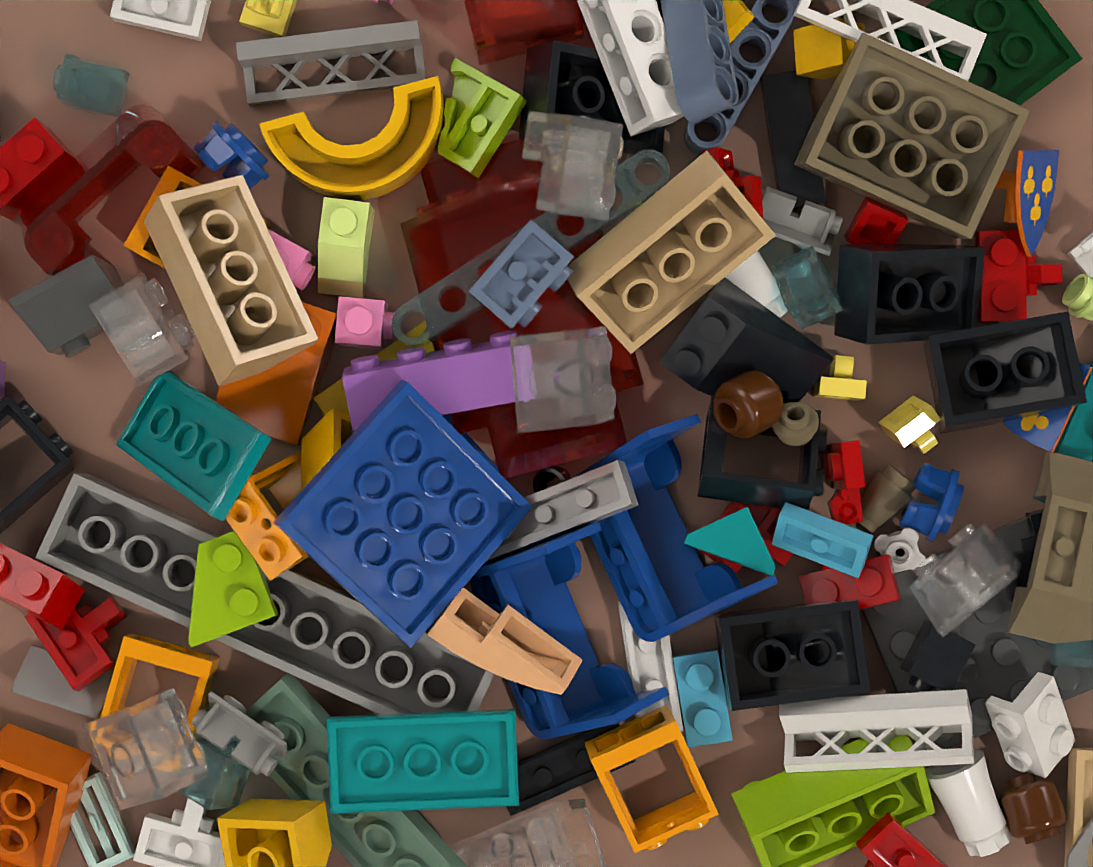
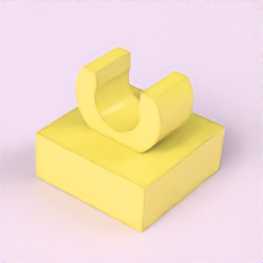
[239,0,297,37]
[813,355,867,401]
[878,395,941,454]

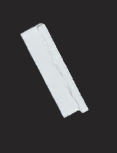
[793,0,987,81]
[779,689,974,773]

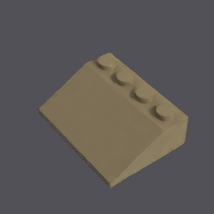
[794,33,1030,239]

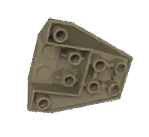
[1006,451,1093,644]

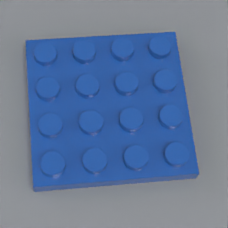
[273,380,533,648]

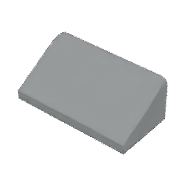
[11,645,114,719]

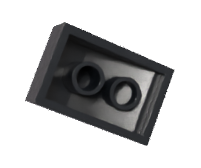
[518,40,665,156]
[834,243,985,345]
[659,278,834,404]
[924,311,1087,434]
[714,599,871,711]

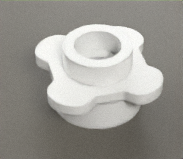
[874,527,926,573]

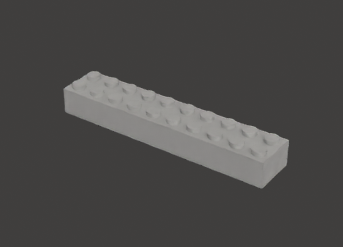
[35,473,494,715]

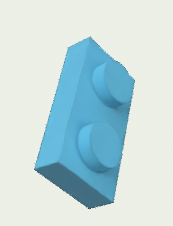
[772,502,873,578]
[672,649,733,748]

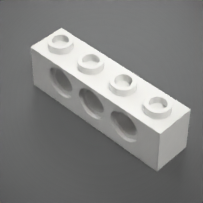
[577,0,684,136]

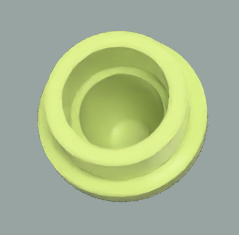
[1062,274,1093,321]

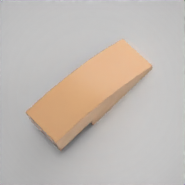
[427,587,583,695]

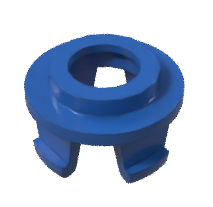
[194,121,270,190]
[899,463,964,542]

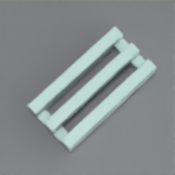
[56,772,135,867]

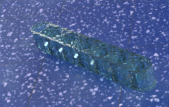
[392,150,670,348]

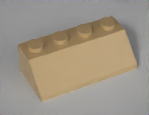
[567,150,776,354]
[144,175,319,386]

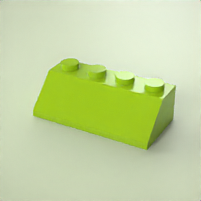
[731,735,935,867]

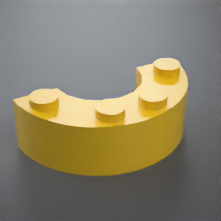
[259,76,444,200]

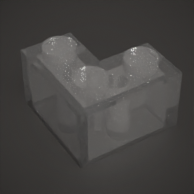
[522,111,623,221]
[89,272,196,386]

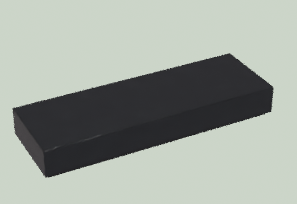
[760,71,827,210]
[506,723,636,816]

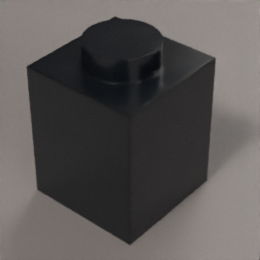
[900,620,976,692]

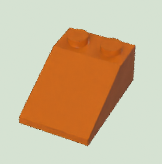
[216,302,337,446]
[0,723,92,867]

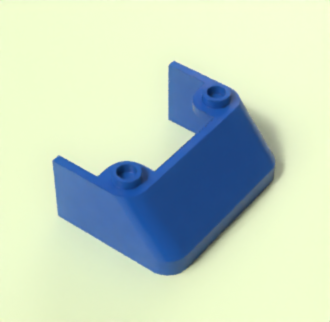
[575,414,778,642]
[471,521,669,739]

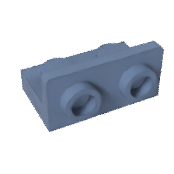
[468,219,574,329]

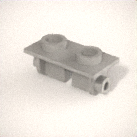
[761,186,843,256]
[191,691,287,776]

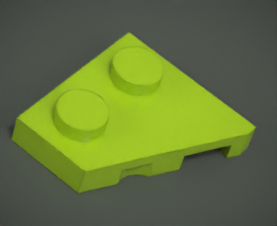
[437,58,527,178]
[188,531,278,648]

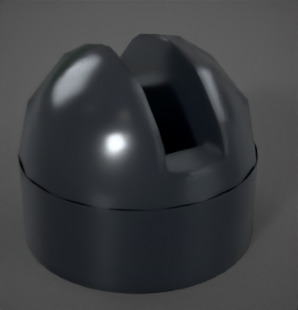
[533,465,571,493]

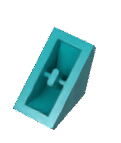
[683,507,776,576]

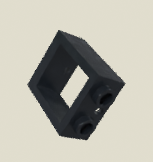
[0,395,75,534]
[697,395,827,510]

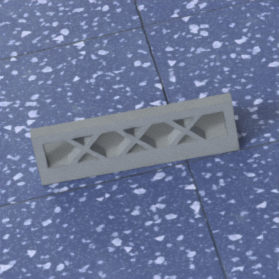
[236,20,427,106]

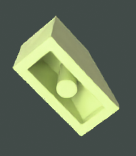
[318,197,375,298]

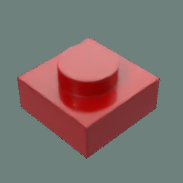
[844,196,909,244]

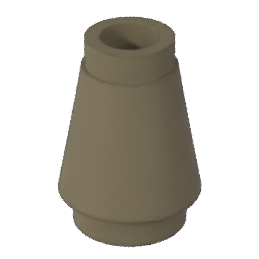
[859,464,917,533]

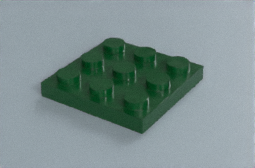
[894,0,1083,106]

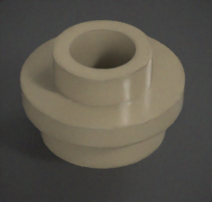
[772,402,819,446]

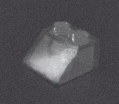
[509,326,616,432]
[909,522,1022,637]
[82,688,210,811]

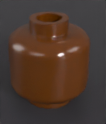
[713,370,783,439]
[998,773,1067,845]

